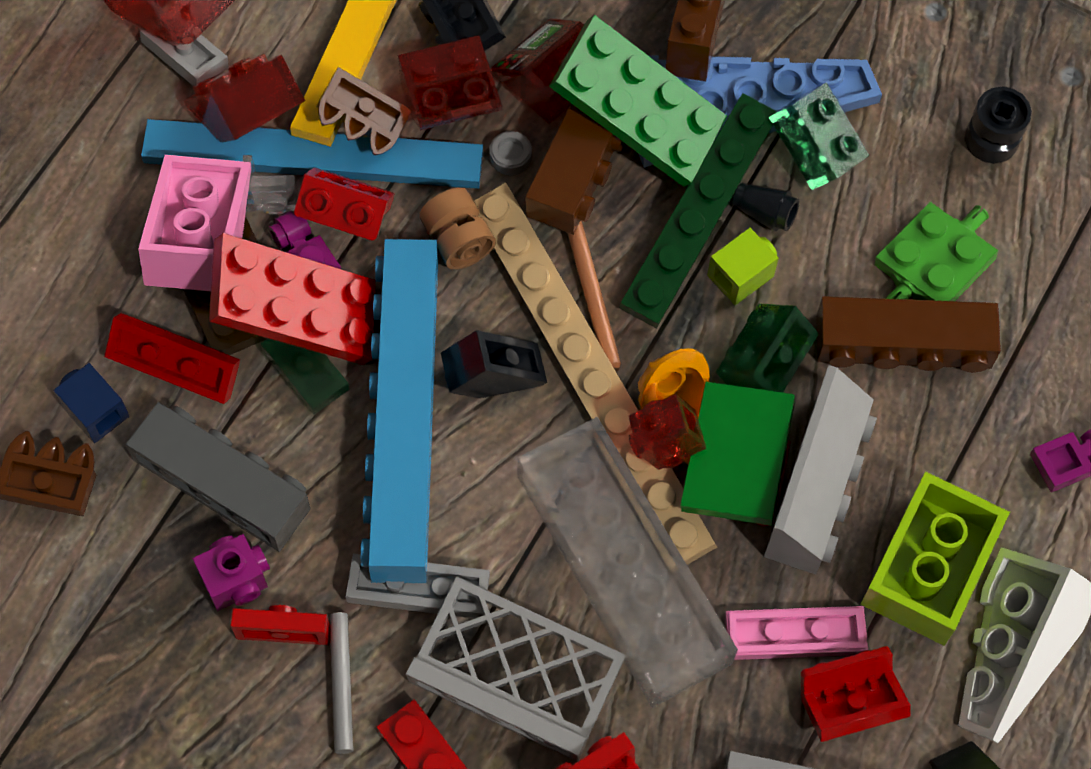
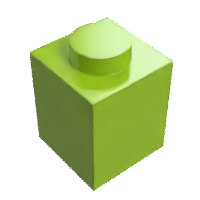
[707,227,779,305]

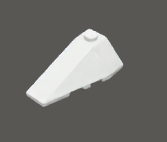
[958,547,1091,743]

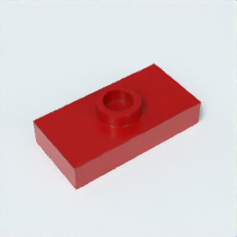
[231,605,330,645]

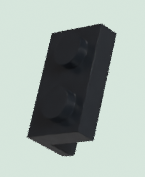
[418,0,506,64]

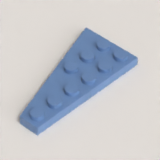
[638,55,882,167]

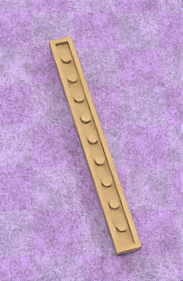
[474,182,717,570]

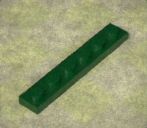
[619,93,779,329]

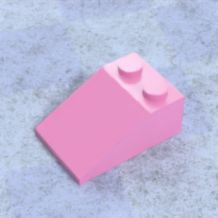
[138,155,251,291]

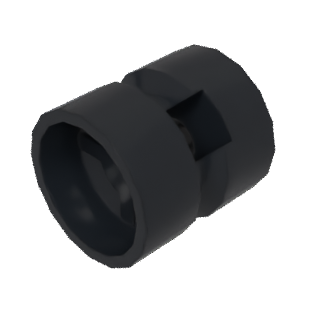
[965,86,1032,164]

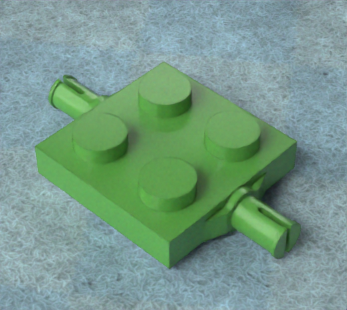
[875,202,998,301]

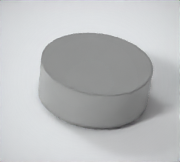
[490,131,532,175]

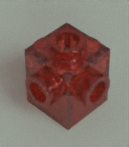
[628,394,706,470]

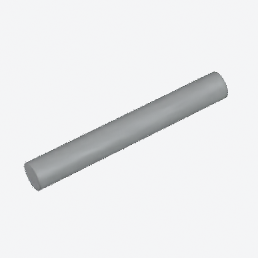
[329,612,353,754]

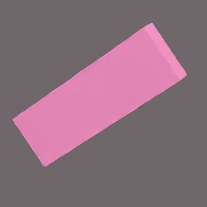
[725,606,868,660]

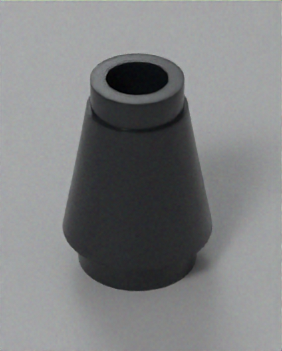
[732,182,800,231]

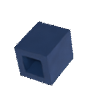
[53,363,130,444]

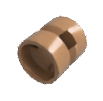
[419,188,496,270]

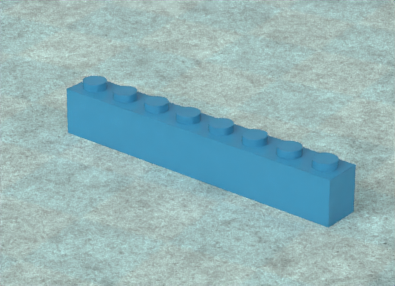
[361,239,438,583]

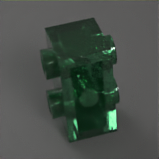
[769,82,870,190]
[716,304,819,393]

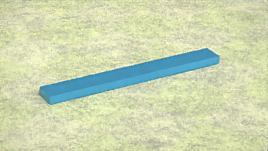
[141,119,483,189]

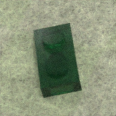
[261,338,350,415]

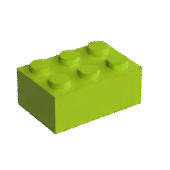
[860,471,1010,646]

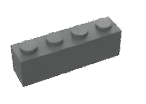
[126,402,311,552]

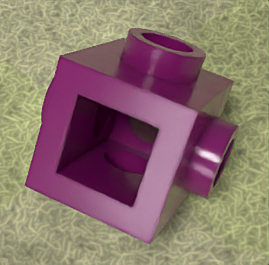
[192,534,270,612]

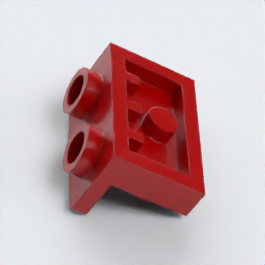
[294,167,395,241]

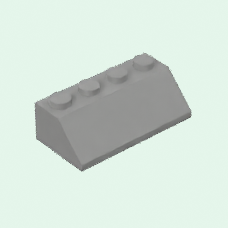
[764,365,877,575]

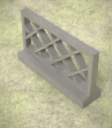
[406,576,626,762]

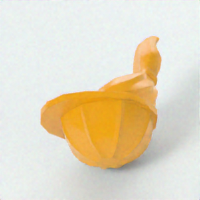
[638,348,710,464]

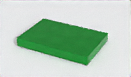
[680,382,795,526]

